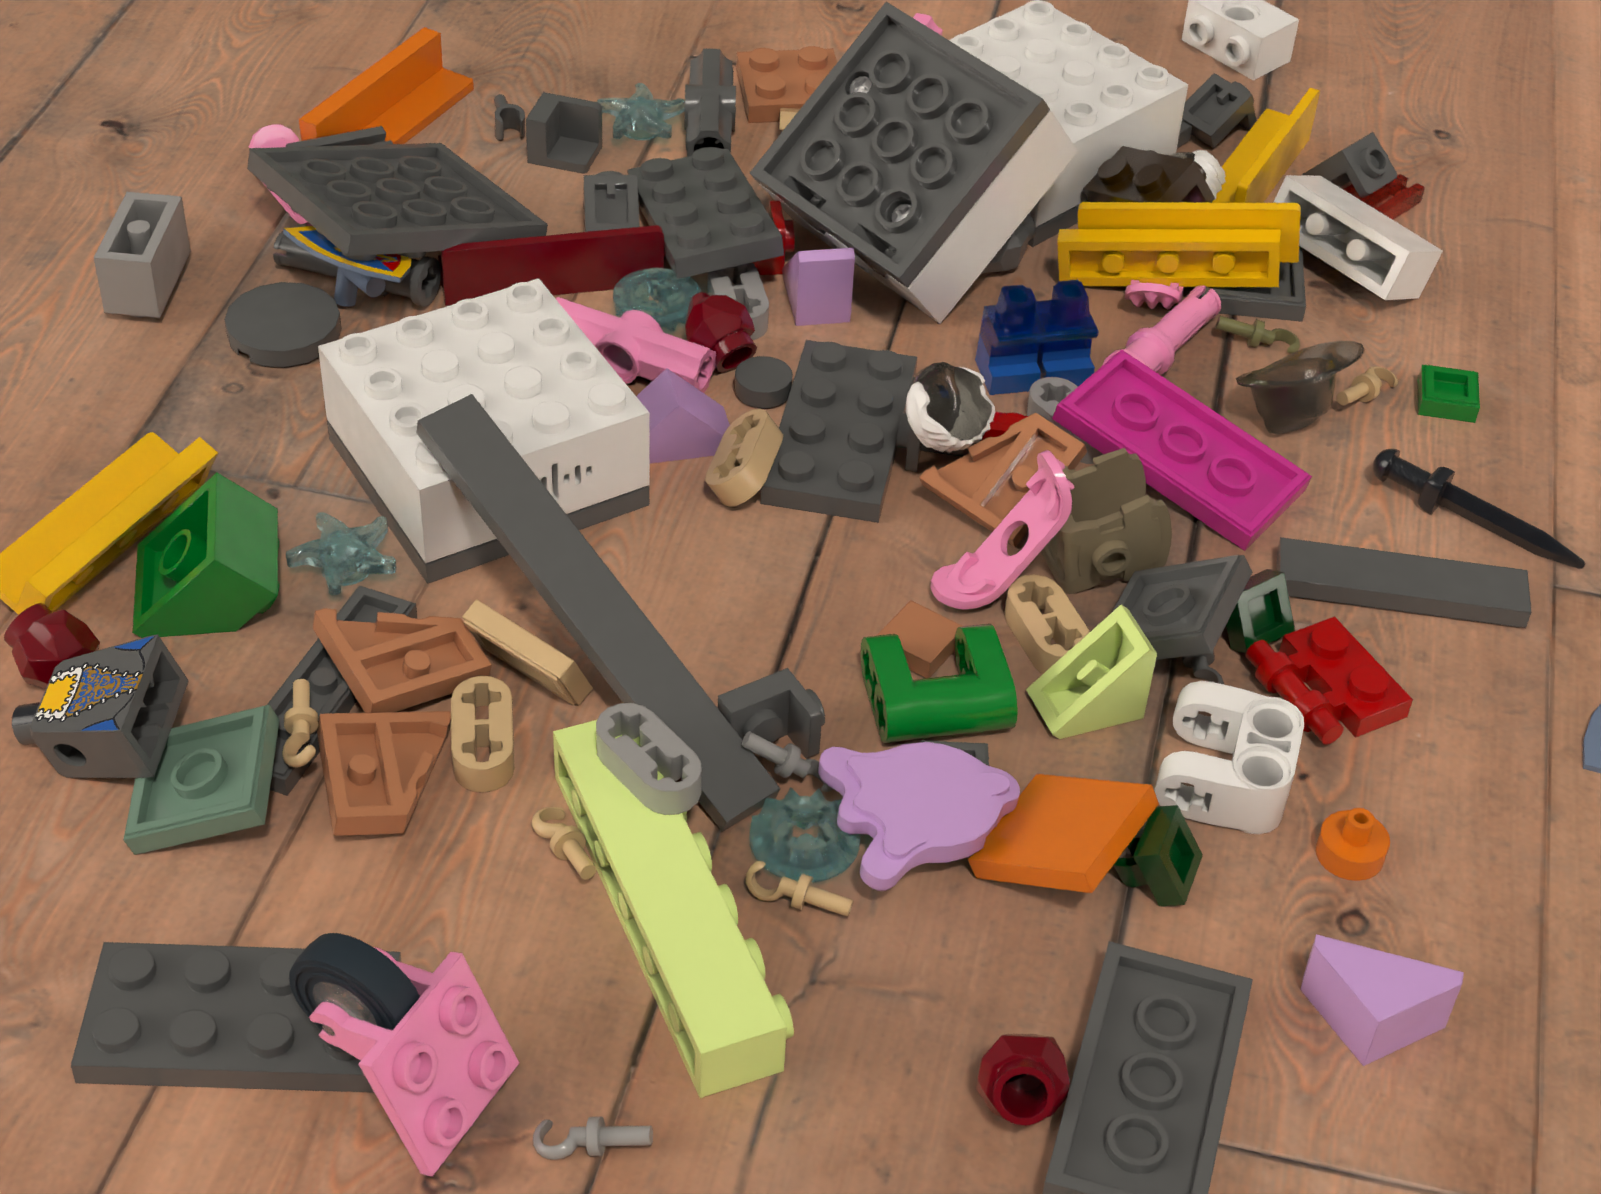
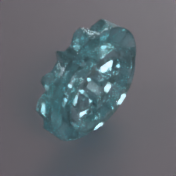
[613,268,701,331]
[750,788,860,882]

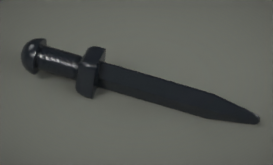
[1373,449,1585,569]

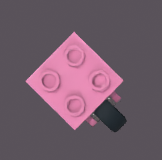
[289,933,519,1177]

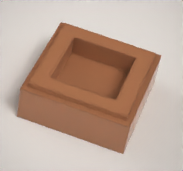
[876,600,962,678]

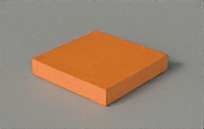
[968,774,1159,893]

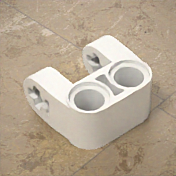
[1154,681,1304,834]

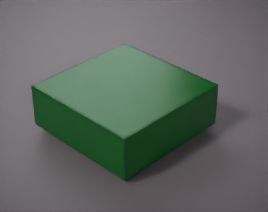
[1417,365,1480,423]

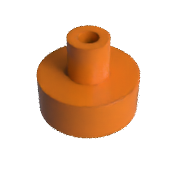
[1316,808,1390,881]

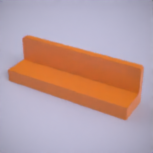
[299,27,474,144]

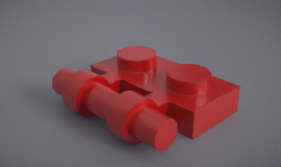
[1246,616,1413,745]

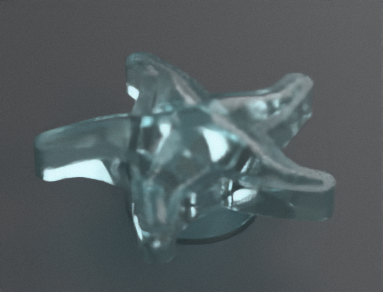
[597,83,685,140]
[286,512,397,595]

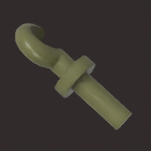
[1216,316,1300,354]

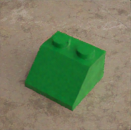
[132,472,280,638]

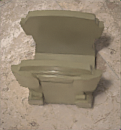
[1041,448,1172,594]

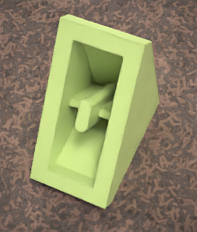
[1026,605,1157,739]

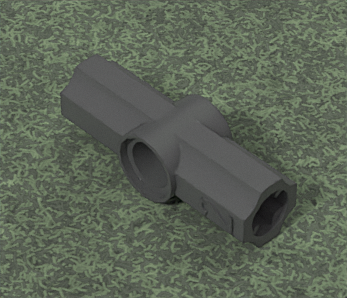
[684,48,736,157]

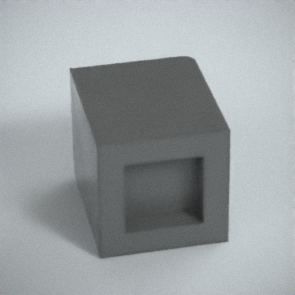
[526,92,603,174]

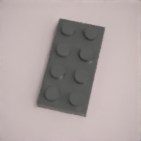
[627,147,784,279]
[760,340,917,523]
[1042,941,1253,1194]
[71,942,401,1093]

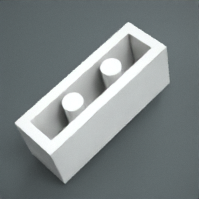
[1273,175,1443,300]

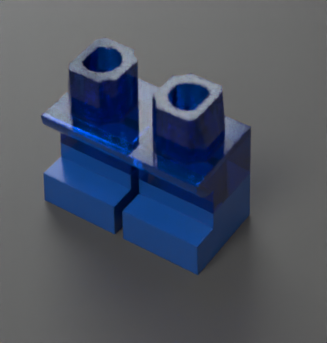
[975,280,1099,395]

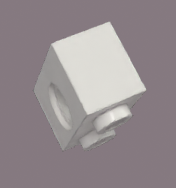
[1182,0,1299,80]

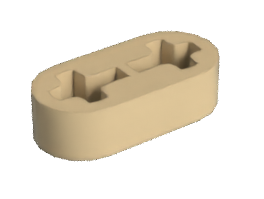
[705,408,783,507]
[1004,574,1090,674]
[451,676,514,793]

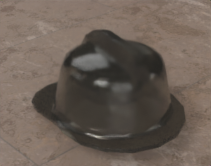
[1236,341,1365,435]

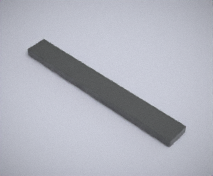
[416,394,780,832]

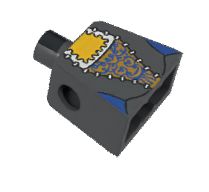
[12,635,189,778]

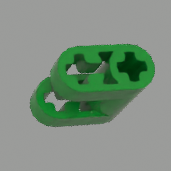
[861,624,1018,743]

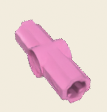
[556,297,716,393]

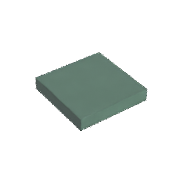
[123,704,280,855]

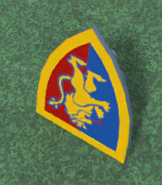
[283,226,412,307]

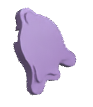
[818,742,1020,891]

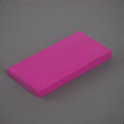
[1052,349,1312,551]

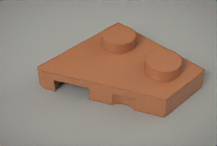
[919,413,1087,547]
[313,608,492,713]
[317,711,451,836]

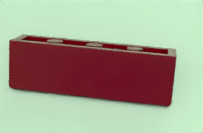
[438,225,664,306]

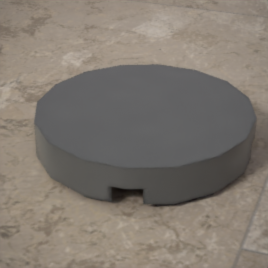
[224,282,341,368]

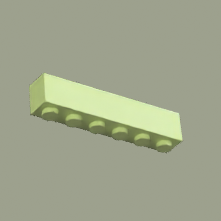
[553,719,794,1098]

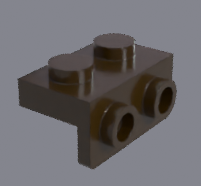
[1083,146,1215,203]

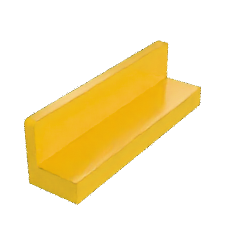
[1212,87,1320,203]
[1078,202,1301,263]
[1057,229,1281,287]
[0,432,218,615]

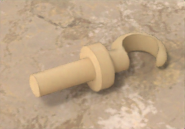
[1336,366,1398,406]
[282,679,319,768]
[531,807,597,879]
[746,861,853,917]

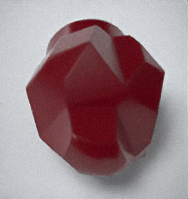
[685,292,757,372]
[4,603,100,689]
[977,1034,1070,1126]

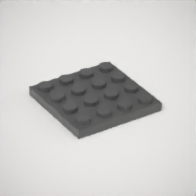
[247,143,548,261]

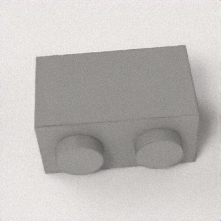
[93,192,191,318]

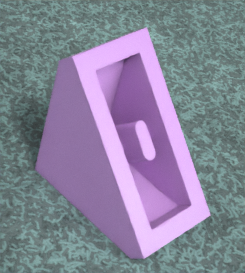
[782,248,855,326]
[636,368,730,464]
[1300,934,1464,1066]

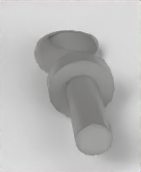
[741,731,833,792]
[533,1116,653,1160]

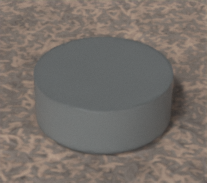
[735,356,793,408]

